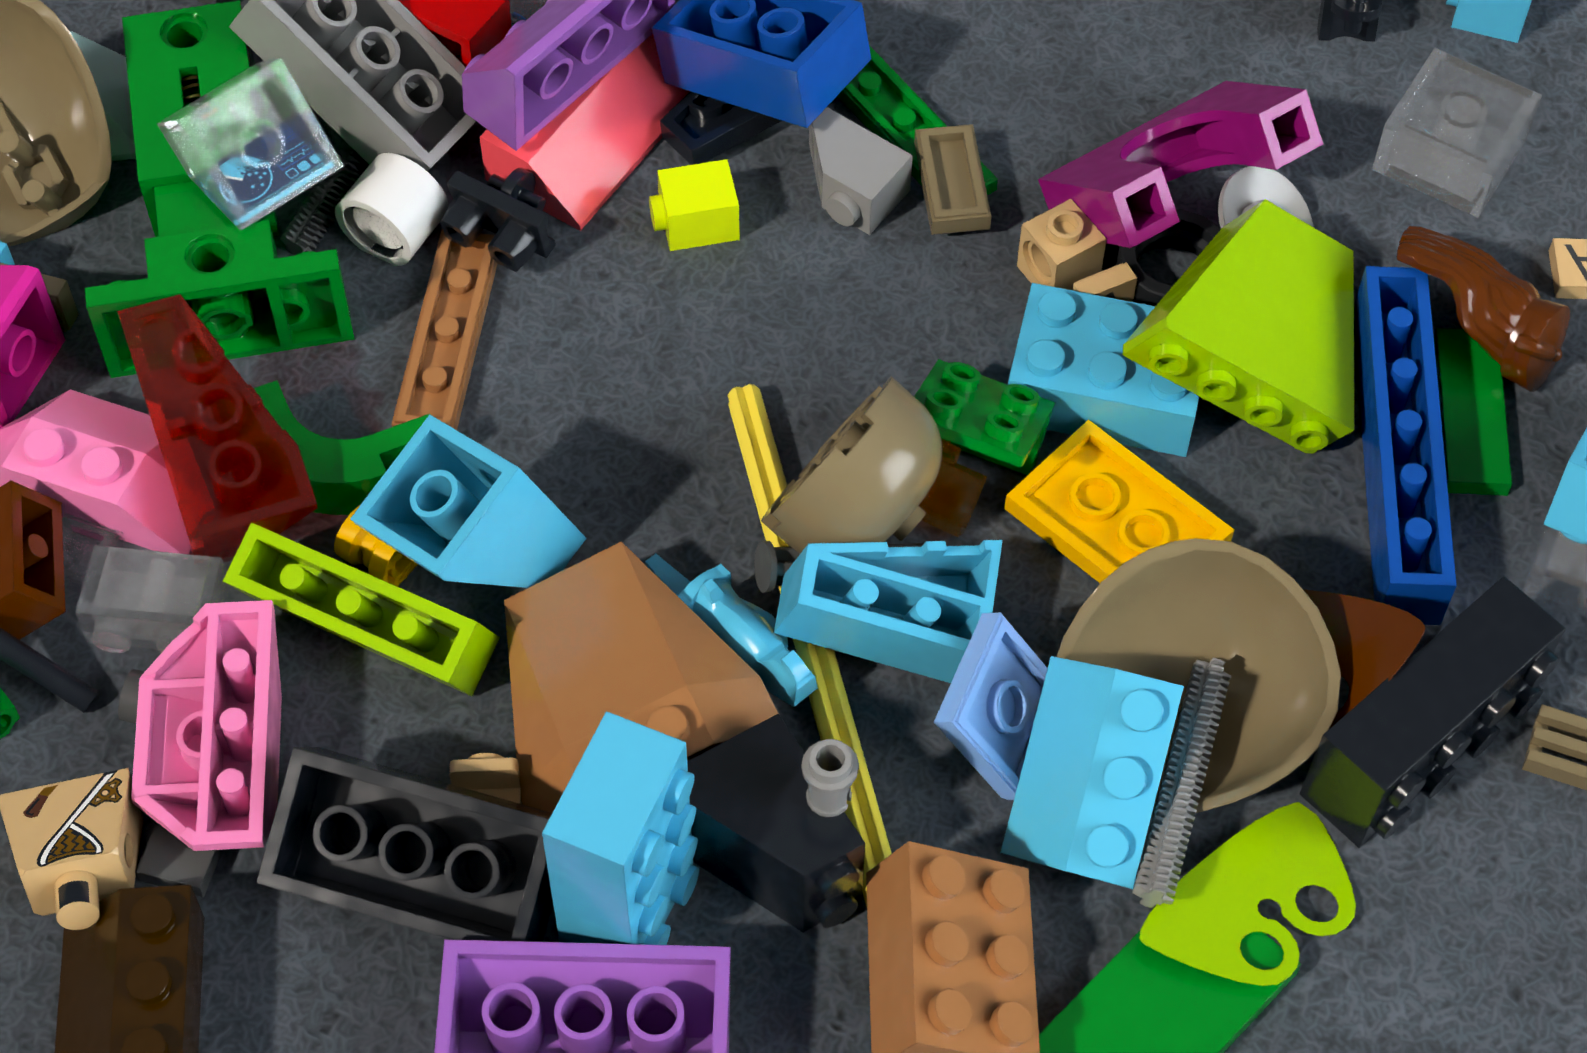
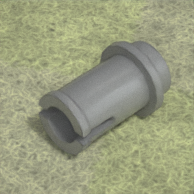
[801,739,859,817]

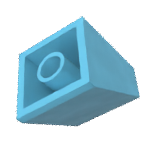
[350,414,586,588]

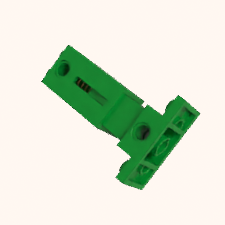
[85,0,355,378]

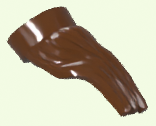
[1396,226,1571,392]

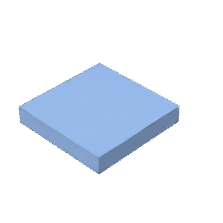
[934,612,1048,800]

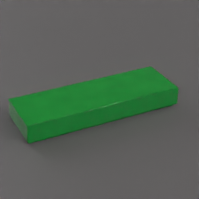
[1434,328,1512,496]

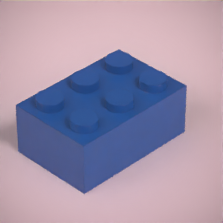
[652,0,871,128]

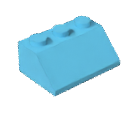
[1000,656,1184,889]

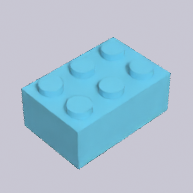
[1008,283,1199,457]

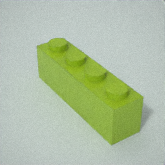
[222,522,500,697]

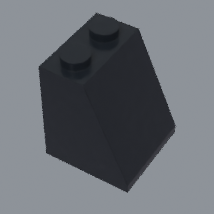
[687,714,865,933]

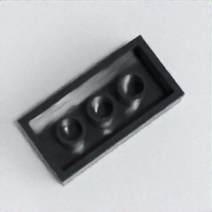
[1300,576,1566,848]
[256,747,553,942]

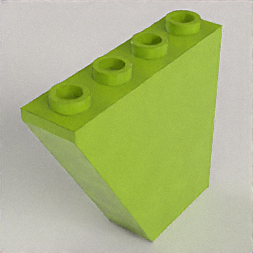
[1123,199,1354,454]

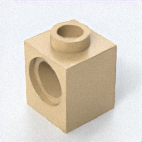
[1017,199,1107,290]

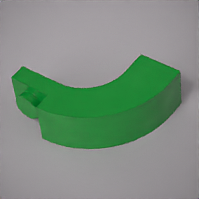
[217,380,429,515]

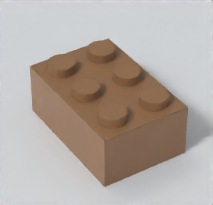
[866,841,1040,1053]

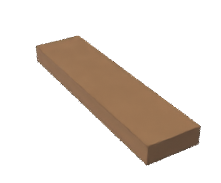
[391,229,498,430]

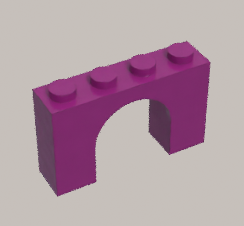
[1038,81,1323,248]

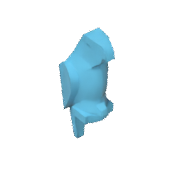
[645,553,818,707]

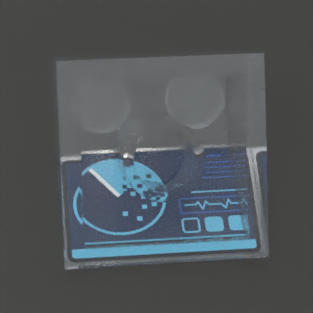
[157,58,344,230]

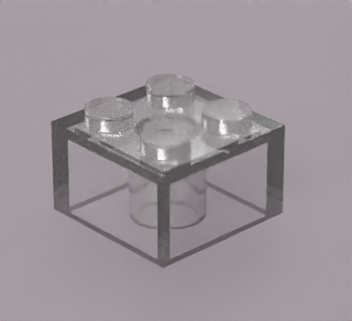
[1372,48,1542,218]

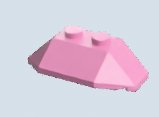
[0,389,216,562]
[131,600,282,851]

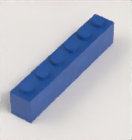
[1354,266,1457,625]

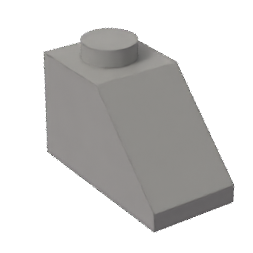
[809,107,913,235]

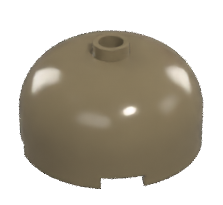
[761,376,942,554]

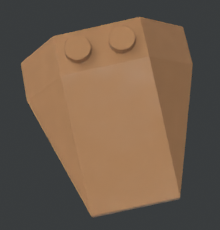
[504,542,780,813]

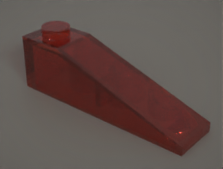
[117,294,318,567]

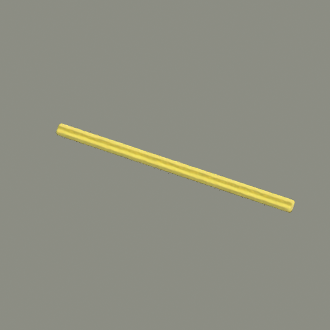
[728,384,892,906]

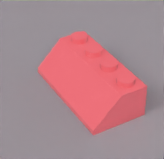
[480,34,690,231]

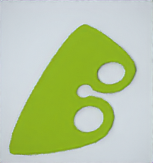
[1139,802,1356,986]

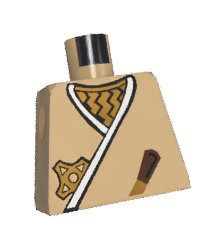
[0,768,143,930]

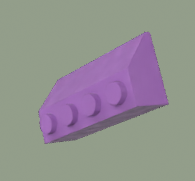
[462,0,675,151]
[434,939,731,1053]

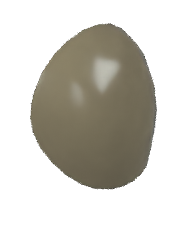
[0,0,112,246]
[1056,538,1341,817]

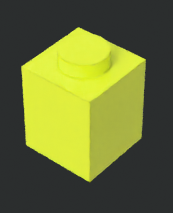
[649,159,740,251]

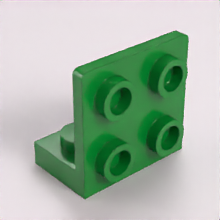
[914,359,1056,475]

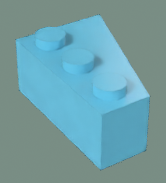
[774,540,1002,683]

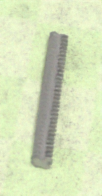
[1132,658,1231,908]

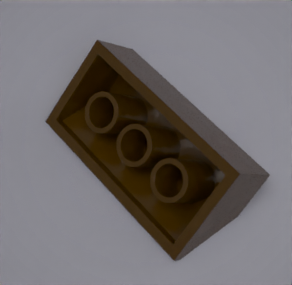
[55,885,205,1053]

